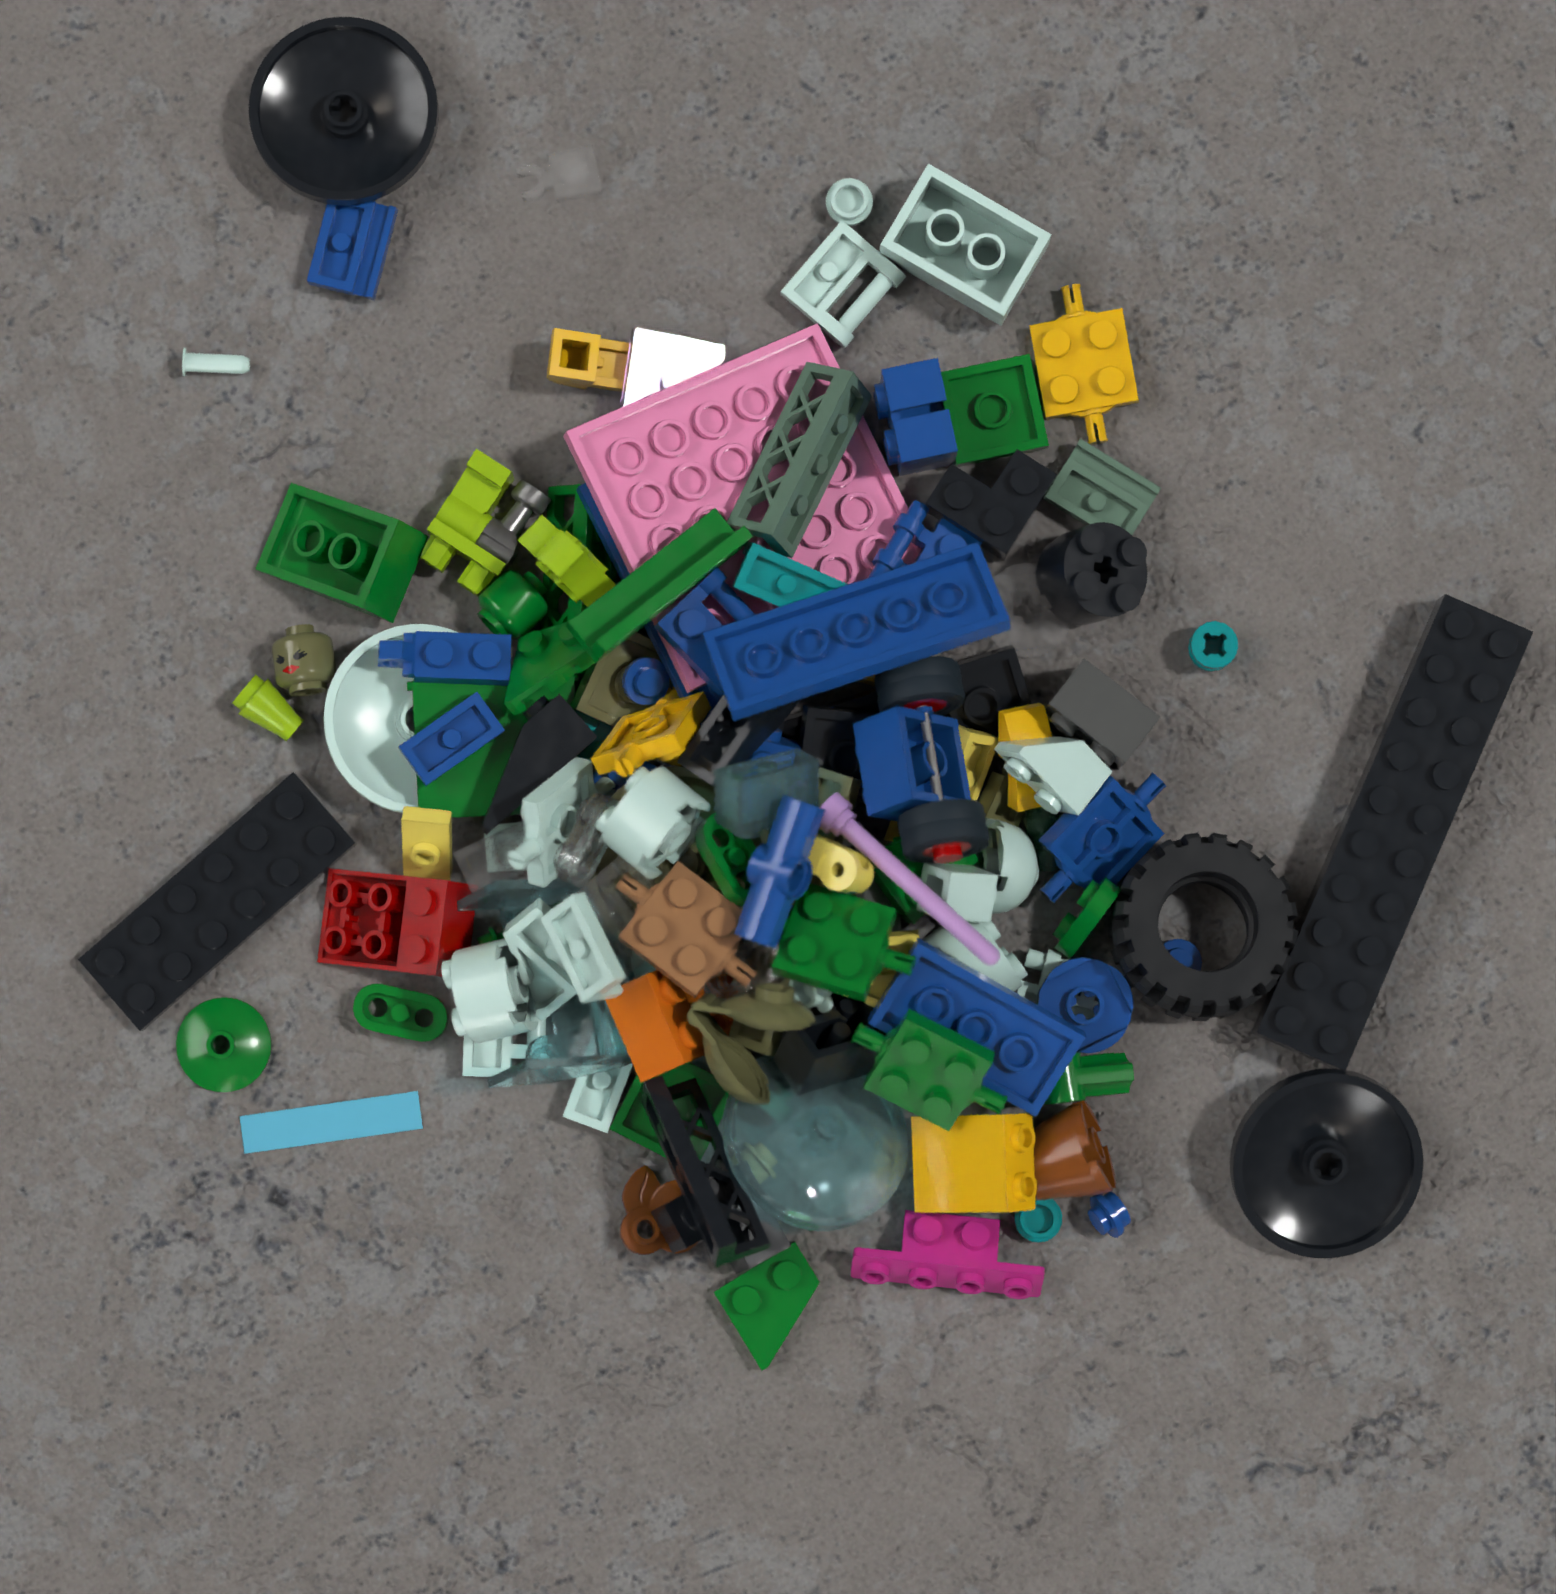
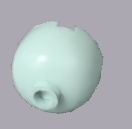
[973,817,1039,914]

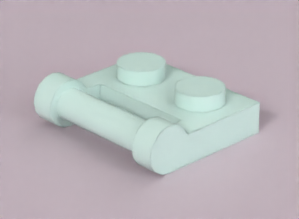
[781,220,906,348]

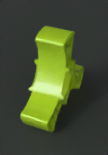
[517,515,616,607]

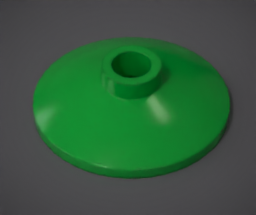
[176,997,272,1092]

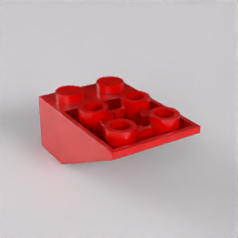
[317,868,478,977]

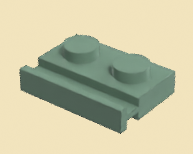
[1044,439,1161,535]

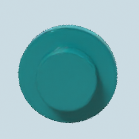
[1014,1199,1062,1242]

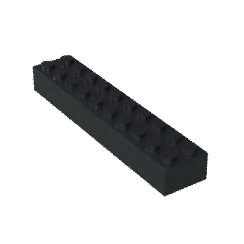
[1251,594,1533,1071]

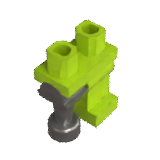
[420,449,551,597]

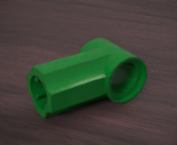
[1044,1052,1134,1105]

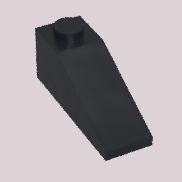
[480,694,597,835]

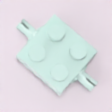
[507,757,615,888]

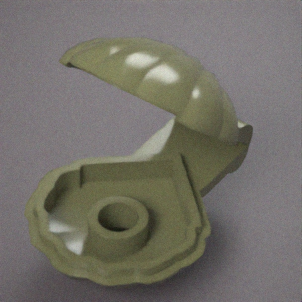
[687,983,816,1105]

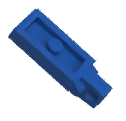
[378,631,511,686]

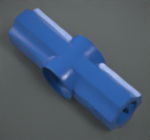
[734,795,825,948]

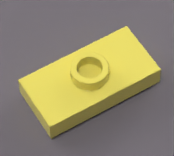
[401,806,453,881]

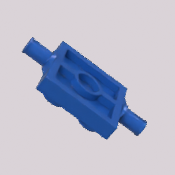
[1039,773,1167,903]

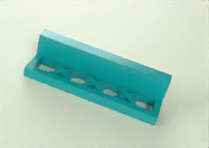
[732,541,848,607]

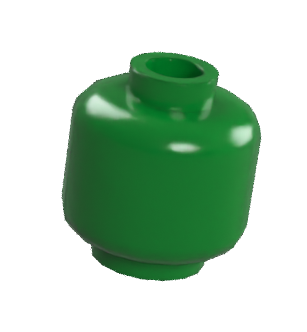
[477,570,548,640]

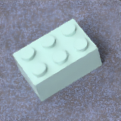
[880,164,1052,326]

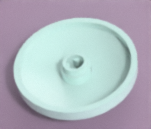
[323,624,459,813]

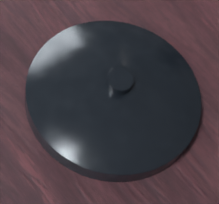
[249,17,439,205]
[1230,1068,1424,1259]

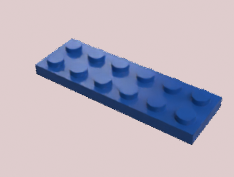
[702,542,1011,721]

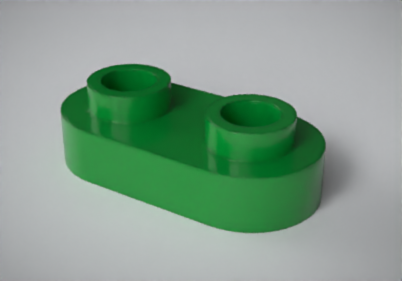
[695,812,756,906]
[1052,878,1120,959]
[353,984,449,1042]

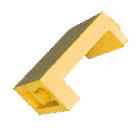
[911,1113,1037,1213]

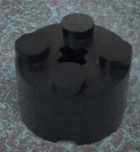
[1036,522,1148,625]

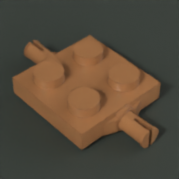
[615,861,758,999]

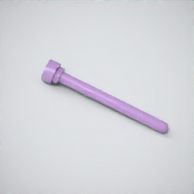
[819,792,1000,965]

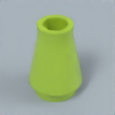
[232,674,304,741]

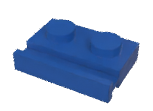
[307,201,398,301]

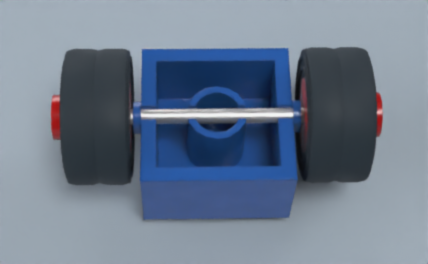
[853,656,989,864]

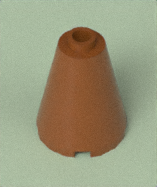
[1033,1101,1116,1201]

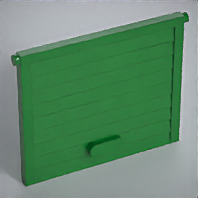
[407,674,579,818]

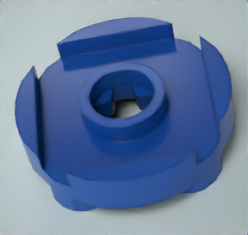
[1037,958,1134,1054]

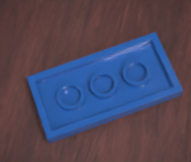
[868,938,1086,1117]

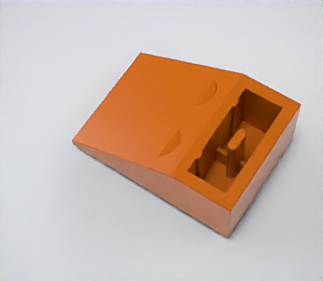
[605,970,742,1082]

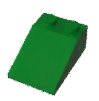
[256,483,429,623]

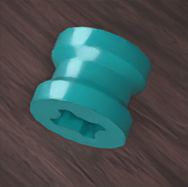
[1188,621,1238,672]

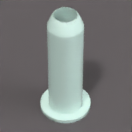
[182,348,250,376]

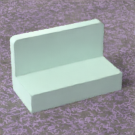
[541,892,626,1003]

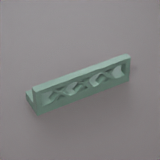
[727,362,872,558]

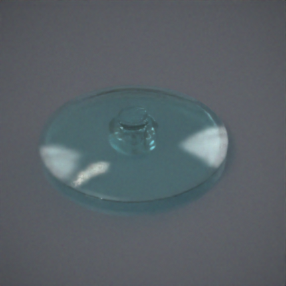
[722,1047,909,1231]

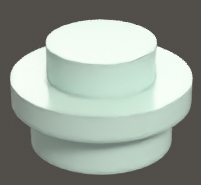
[826,178,873,226]

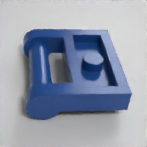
[654,567,756,697]

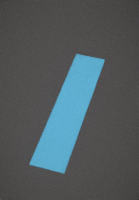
[239,1091,423,1154]

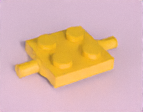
[1029,284,1139,445]
[591,686,712,777]

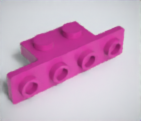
[850,1210,1045,1299]

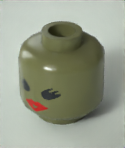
[272,624,336,697]

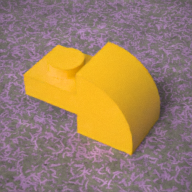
[547,328,643,394]

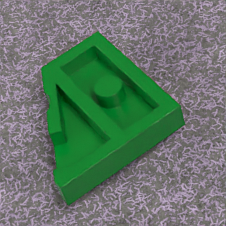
[504,619,595,715]
[714,1241,820,1371]

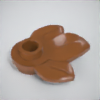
[620,1165,698,1255]

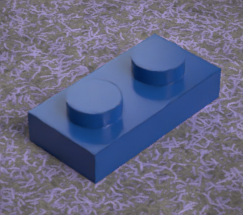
[398,692,505,787]

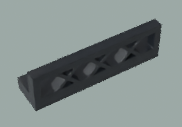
[642,1075,770,1268]

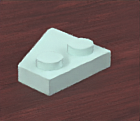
[503,897,577,1022]

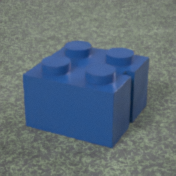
[873,358,958,476]

